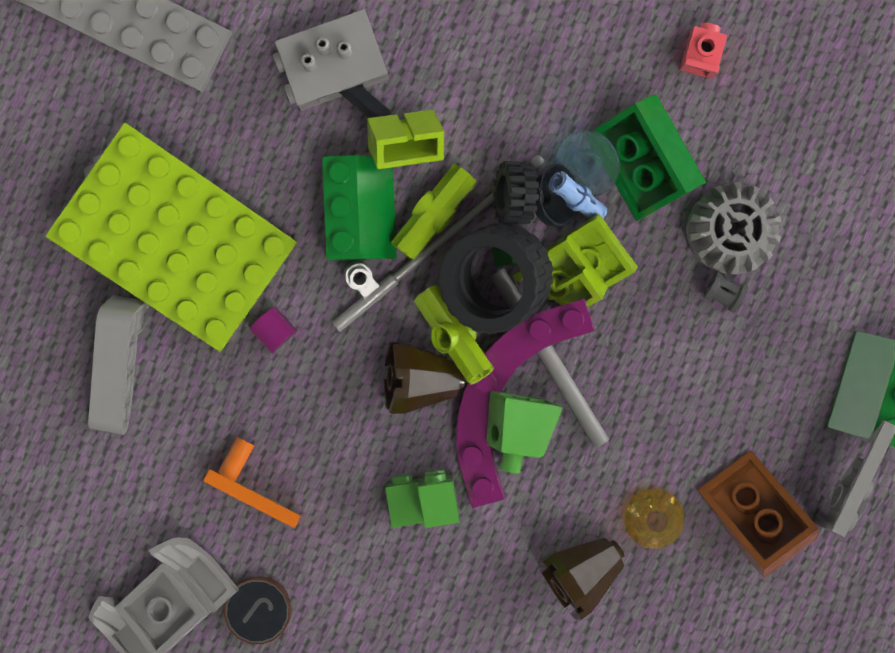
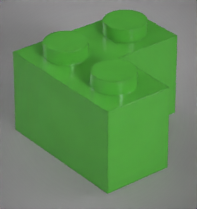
[385,469,459,528]

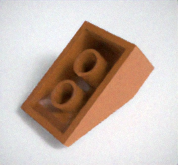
[698,450,819,578]

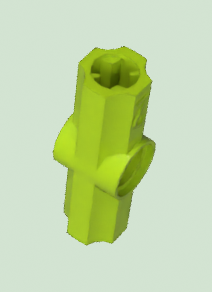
[391,163,477,261]
[414,285,494,385]

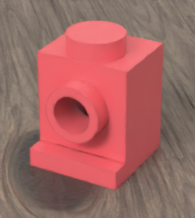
[680,23,727,79]

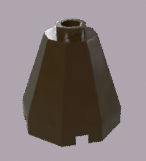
[384,341,465,414]
[537,538,625,620]

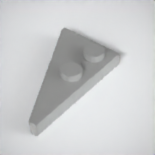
[813,421,895,537]

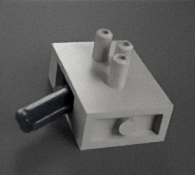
[273,9,391,118]

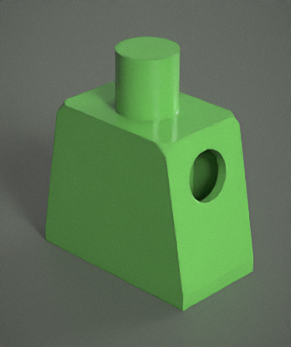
[487,390,562,474]

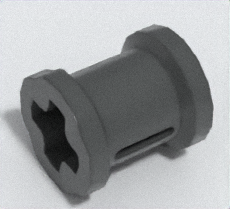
[703,271,748,313]

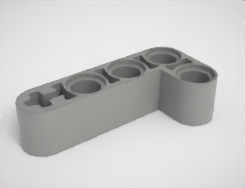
[88,295,149,435]

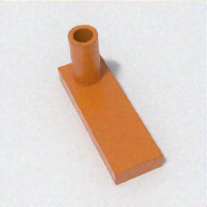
[203,437,302,528]

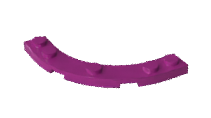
[457,298,595,508]

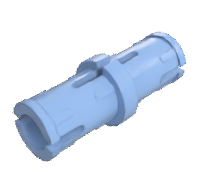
[549,171,607,219]

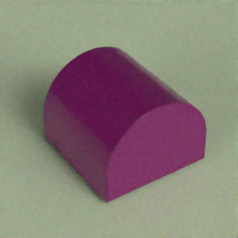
[249,307,297,354]

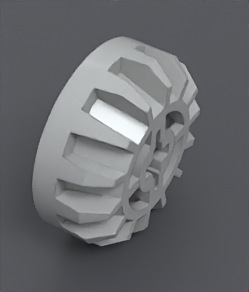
[686,182,782,275]

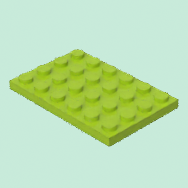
[45,123,297,352]

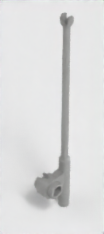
[332,155,544,332]

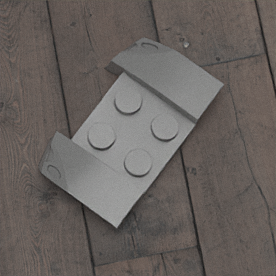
[88,537,239,653]

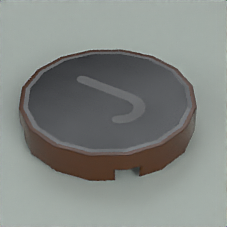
[224,576,291,645]

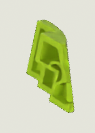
[512,214,638,307]

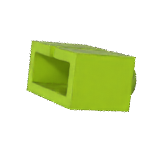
[367,109,444,170]

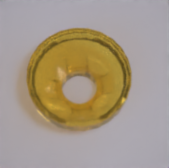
[623,488,685,549]

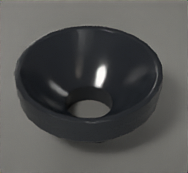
[534,164,576,227]

